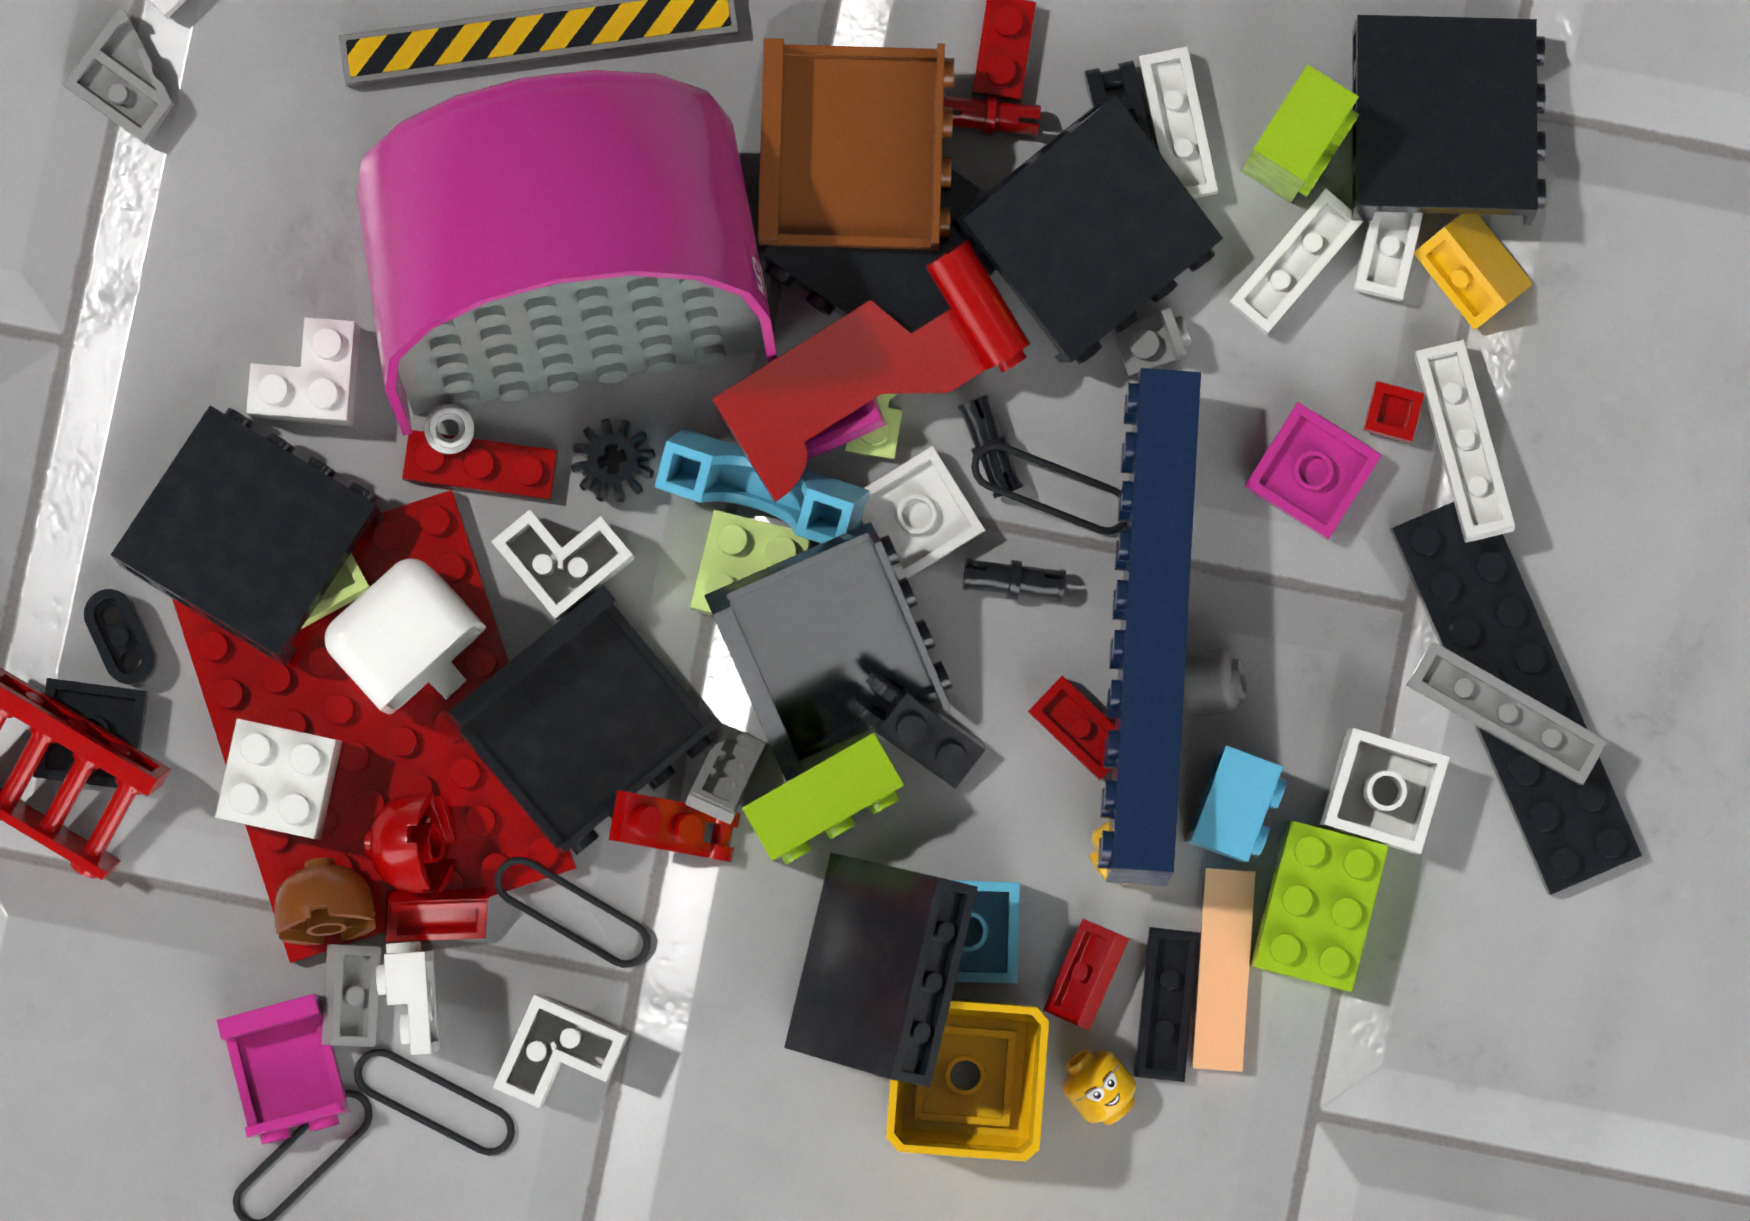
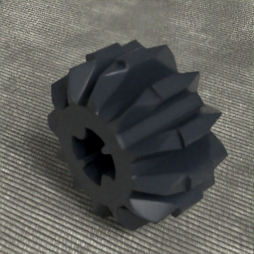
[571,419,656,503]

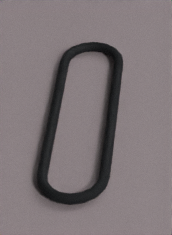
[971,442,1126,535]
[494,857,650,968]
[354,1048,515,1156]
[232,1089,373,1221]

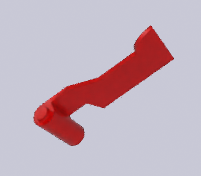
[711,240,1031,502]

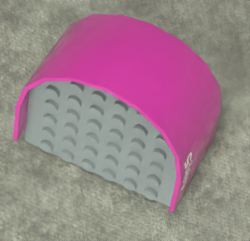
[356,70,777,436]

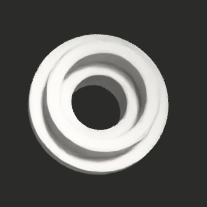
[424,404,474,454]

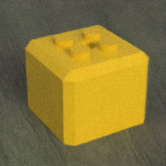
[885,998,1049,1162]

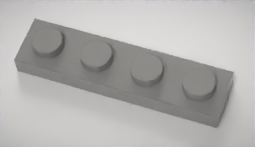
[1406,641,1608,785]

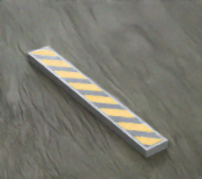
[339,0,739,87]

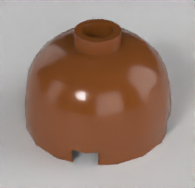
[274,858,376,945]

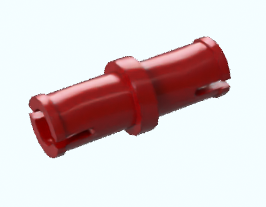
[943,94,1041,137]

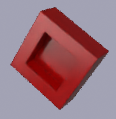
[1362,381,1425,443]

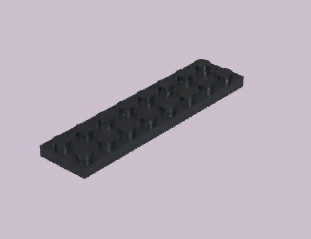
[1390,502,1642,895]

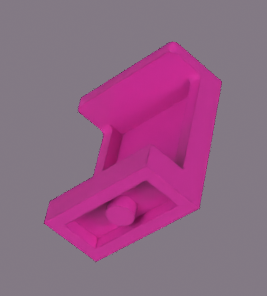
[216,994,350,1145]

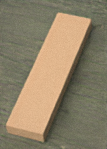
[1191,868,1256,1072]

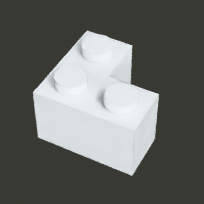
[246,317,361,426]
[491,510,635,622]
[493,993,629,1108]

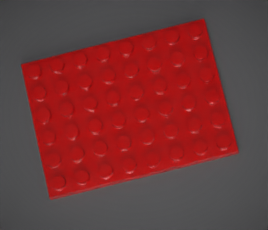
[172,490,577,963]

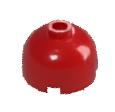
[364,793,455,893]

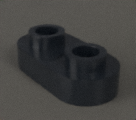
[84,589,157,685]

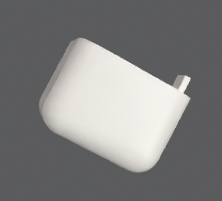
[325,559,486,715]

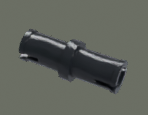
[957,394,1024,499]
[963,558,1066,601]

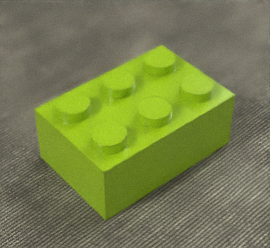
[1241,64,1360,203]
[742,733,904,865]
[1250,820,1389,992]

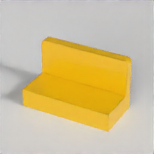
[1414,214,1532,330]

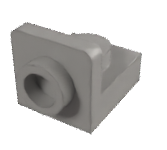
[1111,307,1191,378]

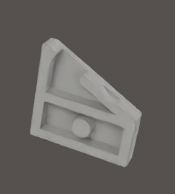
[63,8,175,145]

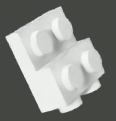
[376,941,440,1055]

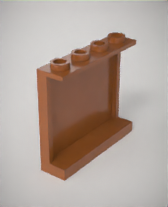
[758,38,954,250]

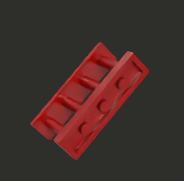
[0,667,171,880]

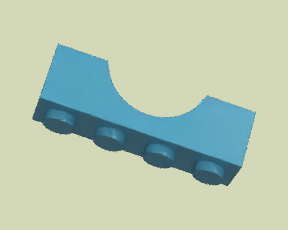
[654,428,870,544]

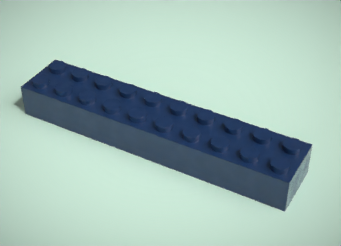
[1097,368,1201,886]

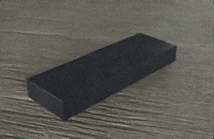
[1134,927,1200,1082]

